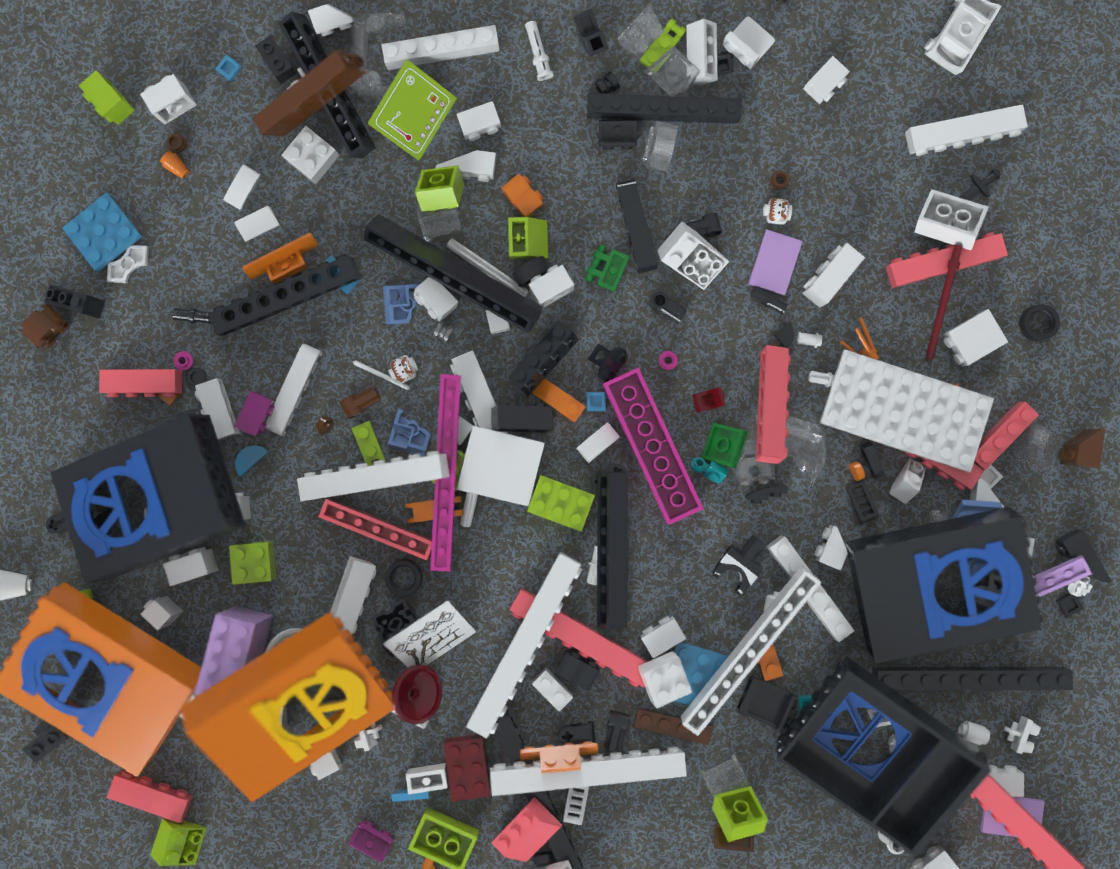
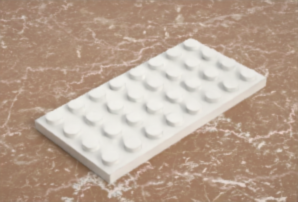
[819,349,994,472]

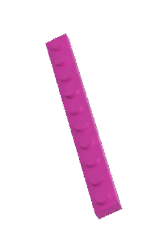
[430,374,461,572]

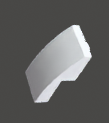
[223,165,261,210]
[576,422,620,463]

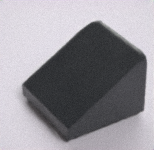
[717,51,734,77]

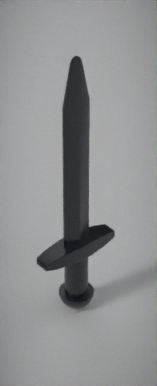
[958,169,1001,201]

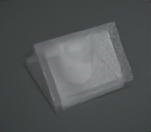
[645,46,700,97]

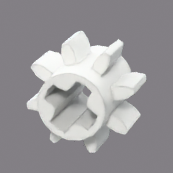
[1067,576,1093,596]

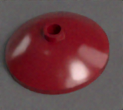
[392,665,442,725]

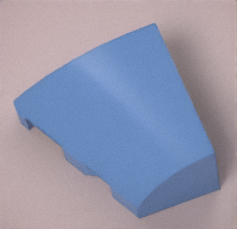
[383,284,420,325]
[387,409,431,457]

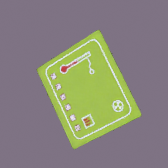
[368,59,457,161]

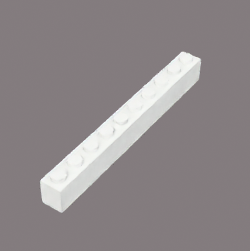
[466,552,582,738]
[681,565,821,736]
[490,747,686,796]

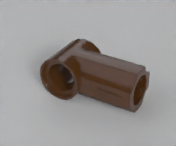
[340,386,381,419]

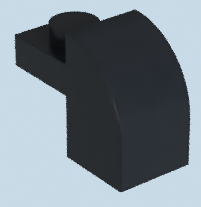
[573,9,609,56]

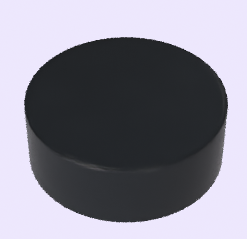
[187,368,207,387]
[533,851,553,865]

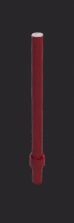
[925,245,963,360]

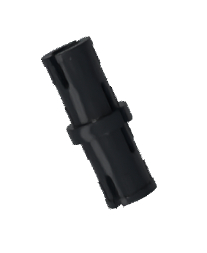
[172,308,212,324]

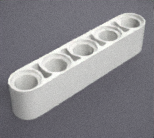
[266,343,322,436]

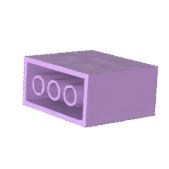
[195,606,273,694]

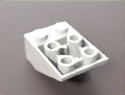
[657,222,729,290]

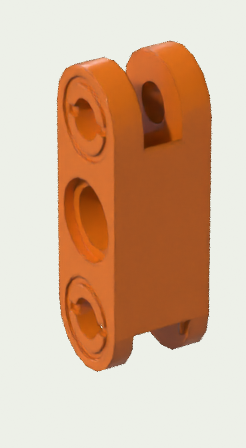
[405,496,464,523]

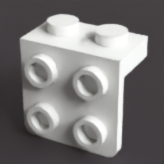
[722,17,775,69]

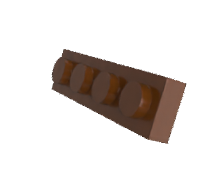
[634,708,713,745]

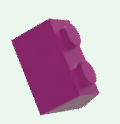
[234,391,276,437]

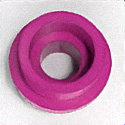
[174,351,194,371]
[658,351,678,370]

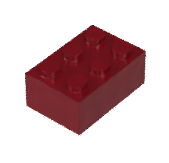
[443,734,491,802]

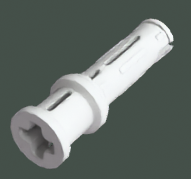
[525,21,554,81]

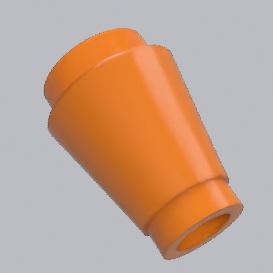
[160,151,190,179]

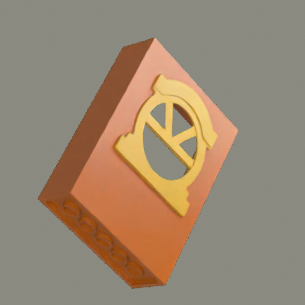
[180,612,394,802]

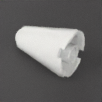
[0,570,33,601]

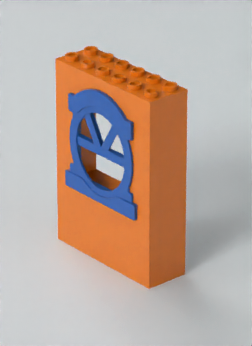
[0,582,202,777]

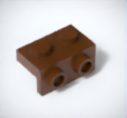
[714,823,754,852]

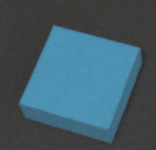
[215,54,243,82]
[586,392,606,412]

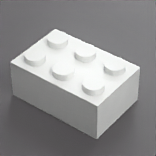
[915,189,989,250]
[802,243,865,307]

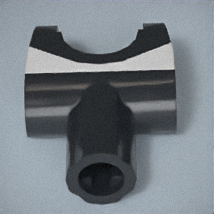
[712,535,766,595]

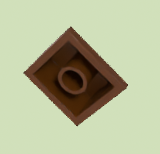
[1058,428,1105,468]

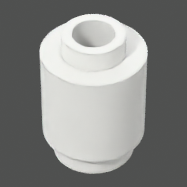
[958,721,990,745]

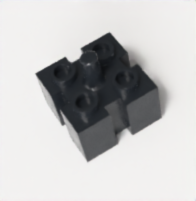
[371,598,419,657]

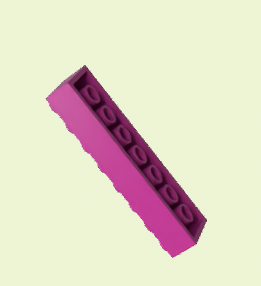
[603,367,704,525]

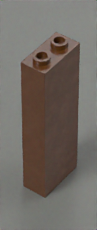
[253,50,367,137]

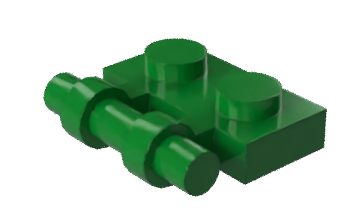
[585,245,630,293]

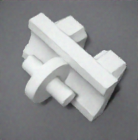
[1004,716,1041,754]
[354,723,382,751]

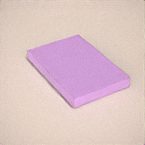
[748,229,803,296]
[980,797,1044,837]

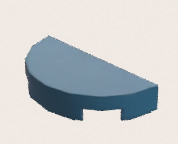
[235,445,270,477]
[391,789,430,802]

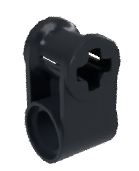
[558,721,596,745]

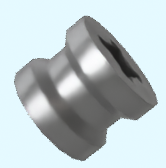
[433,321,455,344]

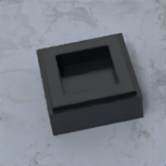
[1056,593,1083,618]

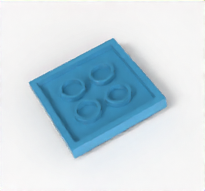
[63,192,143,272]
[674,642,728,713]

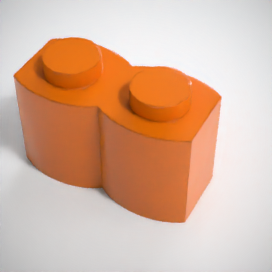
[501,173,544,217]

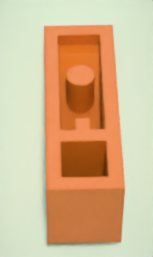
[532,379,586,423]

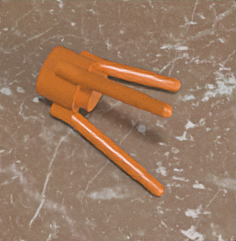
[840,317,879,360]

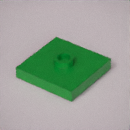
[702,422,748,469]

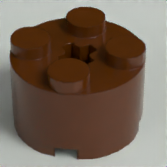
[19,304,69,348]

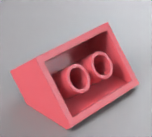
[491,797,562,862]

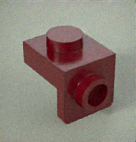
[692,387,725,413]

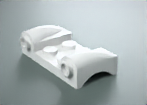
[924,0,1002,75]

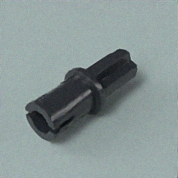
[750,287,788,315]

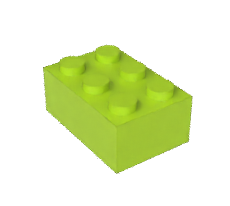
[527,475,595,532]
[408,807,479,869]

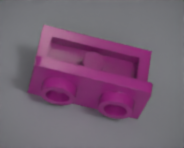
[348,820,394,863]

